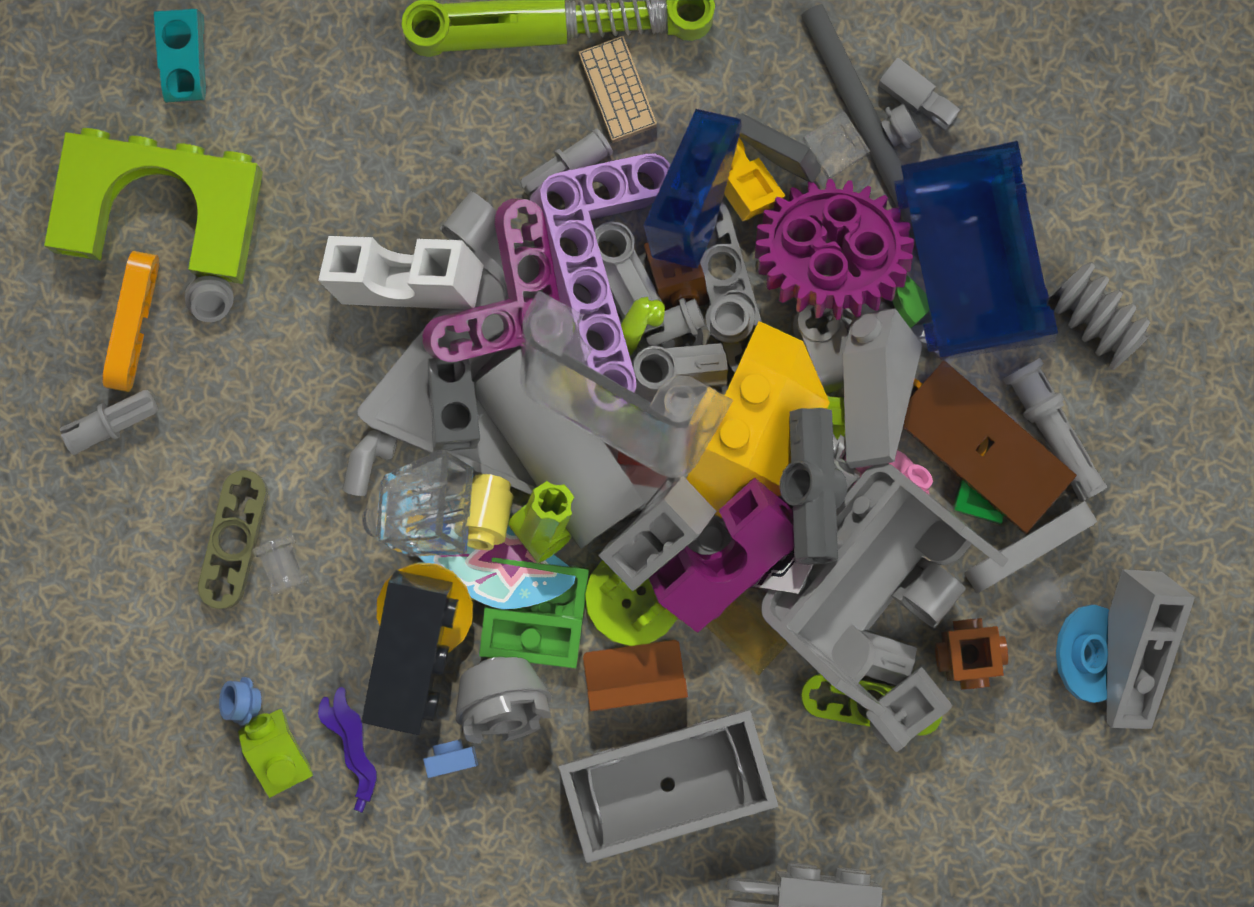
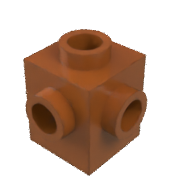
[935,618,1008,690]

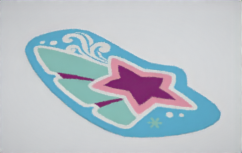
[395,494,576,609]

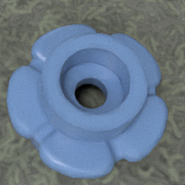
[219,677,261,726]

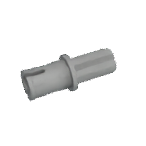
[520,128,613,199]
[60,390,158,455]

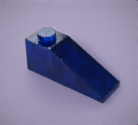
[644,109,742,269]

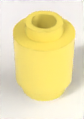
[457,474,514,550]

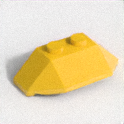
[686,321,830,519]

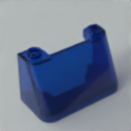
[894,141,1058,360]

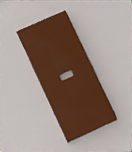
[903,360,1077,534]

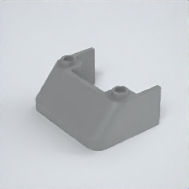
[762,463,1009,717]

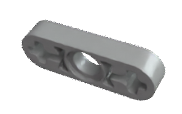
[964,501,1098,594]

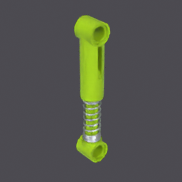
[401,0,715,57]

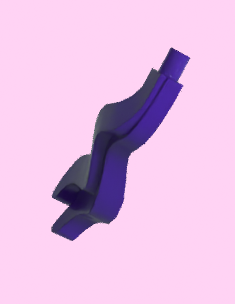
[318,687,377,813]

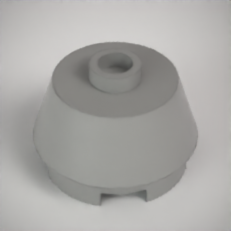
[455,657,552,744]

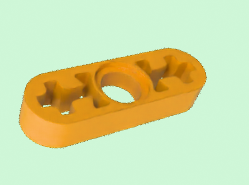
[103,251,159,392]

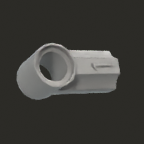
[594,221,662,321]
[631,343,728,397]
[862,630,917,686]

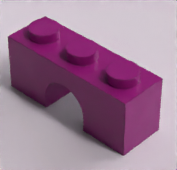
[649,478,794,633]

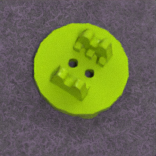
[585,560,678,646]

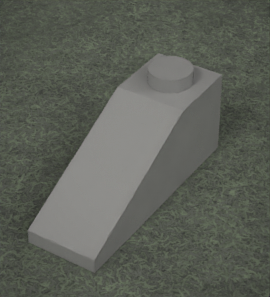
[843,309,923,469]
[1107,569,1195,729]

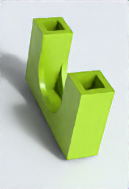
[44,128,263,284]

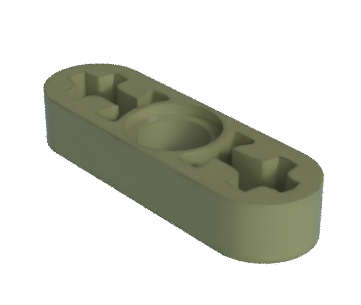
[198,470,268,609]

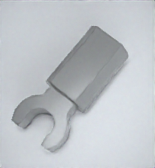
[878,58,960,131]

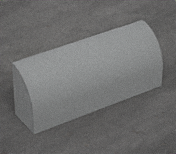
[474,341,646,549]

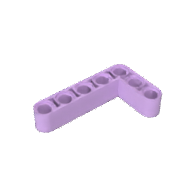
[530,154,673,413]

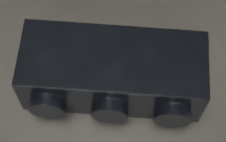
[361,570,459,735]

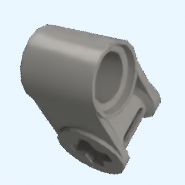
[793,305,848,394]

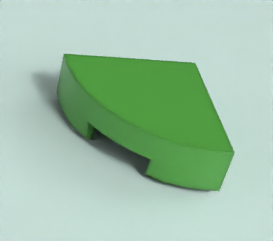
[893,275,936,328]

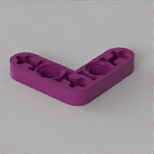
[422,198,562,362]

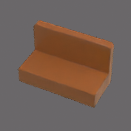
[583,640,688,711]

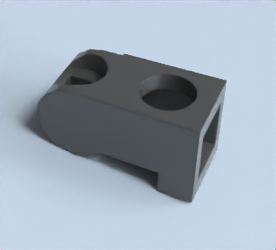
[428,358,480,452]

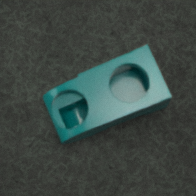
[154,9,206,103]

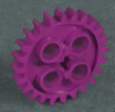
[755,179,914,320]

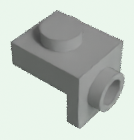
[866,667,953,752]

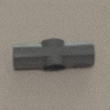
[780,408,847,565]

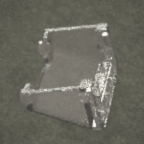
[519,290,733,478]

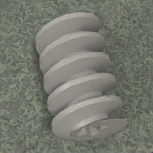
[1047,262,1150,370]

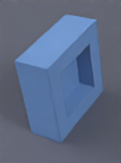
[423,739,478,778]

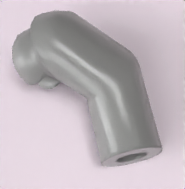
[343,430,397,496]

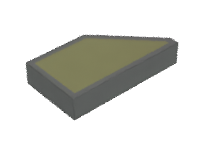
[729,113,821,183]

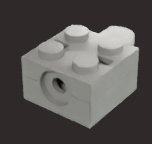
[725,863,882,907]

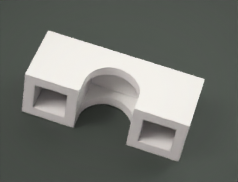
[318,236,484,310]

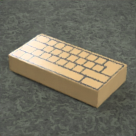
[579,36,657,143]

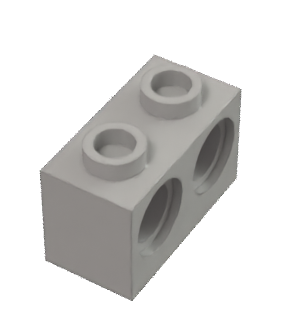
[599,476,717,591]

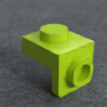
[238,709,313,798]

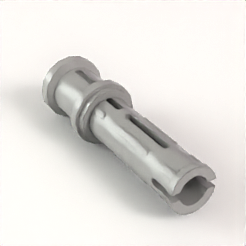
[1003,358,1107,502]

